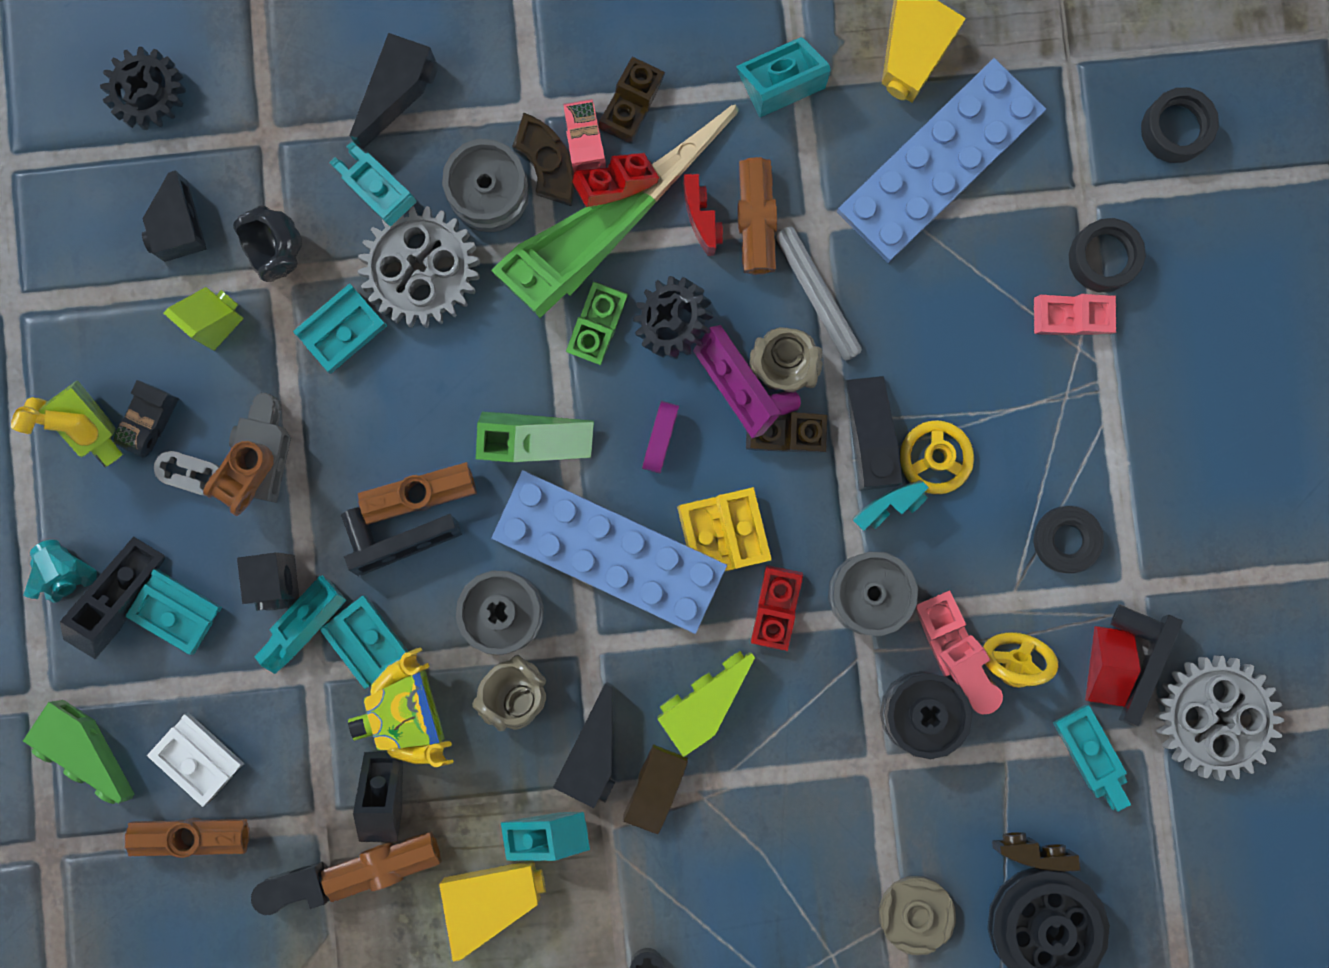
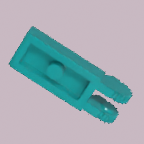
[329,141,417,227]

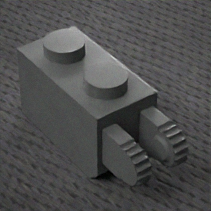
[229,392,291,503]

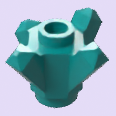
[23,540,97,603]

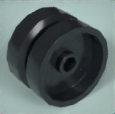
[880,671,972,760]

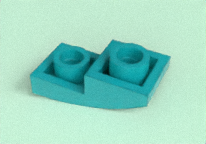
[853,480,929,531]

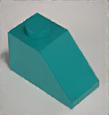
[501,812,590,861]

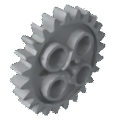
[358,206,480,328]
[1154,656,1284,781]

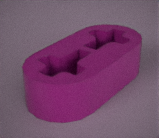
[642,401,679,474]

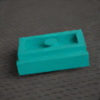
[293,283,387,374]
[125,569,222,655]
[319,595,408,689]

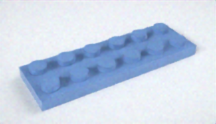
[837,58,1046,263]
[491,470,727,634]

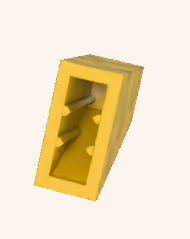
[882,0,966,103]
[439,861,546,962]

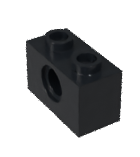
[237,552,299,611]

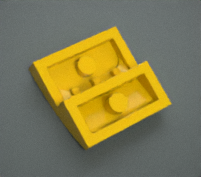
[677,487,771,572]

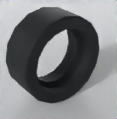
[1141,87,1219,163]
[1068,218,1146,292]

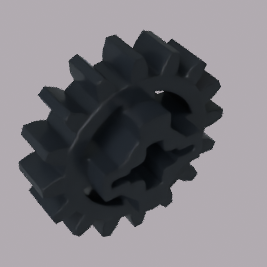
[100,47,186,130]
[633,276,713,359]

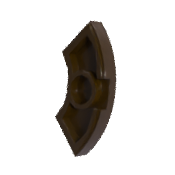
[512,113,575,206]

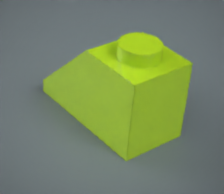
[163,287,244,351]

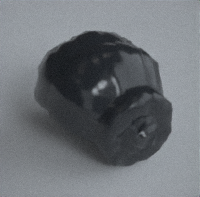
[233,205,302,282]

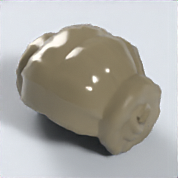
[750,327,823,393]
[472,655,546,731]

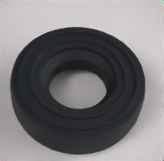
[1033,506,1104,573]

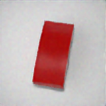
[572,153,659,207]
[684,174,723,256]
[751,565,803,651]

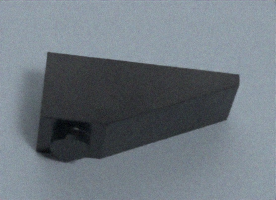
[349,33,438,149]
[846,376,902,491]
[60,536,165,659]
[553,682,615,808]

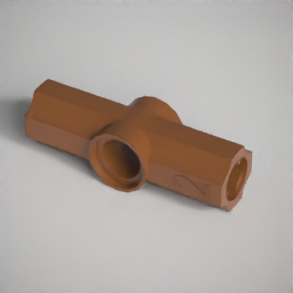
[738,157,777,275]
[358,462,477,525]
[125,817,250,858]
[321,831,442,902]

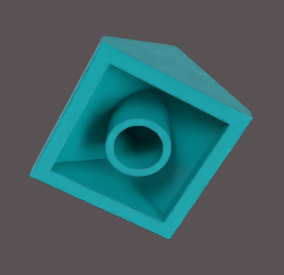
[736,37,831,118]

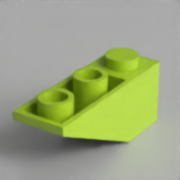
[657,651,755,757]

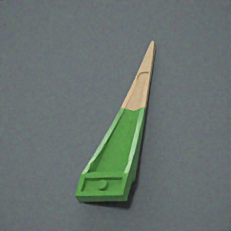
[491,104,739,318]

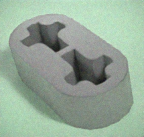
[154,451,220,496]

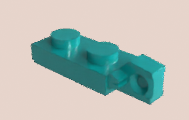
[254,575,346,674]
[1053,705,1131,812]

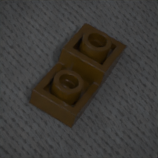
[599,56,665,144]
[746,412,827,452]
[623,745,688,834]
[992,832,1080,871]

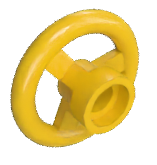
[900,420,974,494]
[983,632,1058,688]

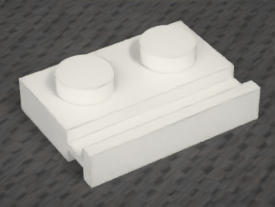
[147,713,244,807]

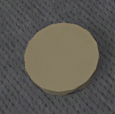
[879,876,956,955]

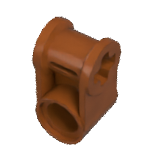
[203,441,273,516]

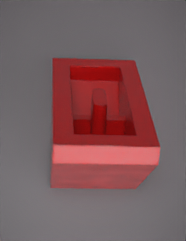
[1085,626,1141,707]

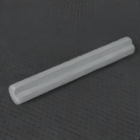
[776,226,862,361]

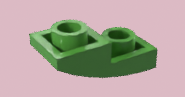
[566,281,629,365]

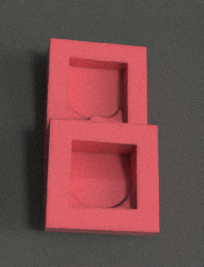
[1034,294,1116,335]
[916,590,969,677]

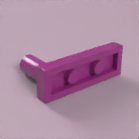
[693,325,801,438]

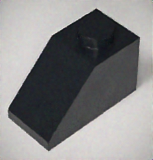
[142,170,207,262]
[353,752,403,842]

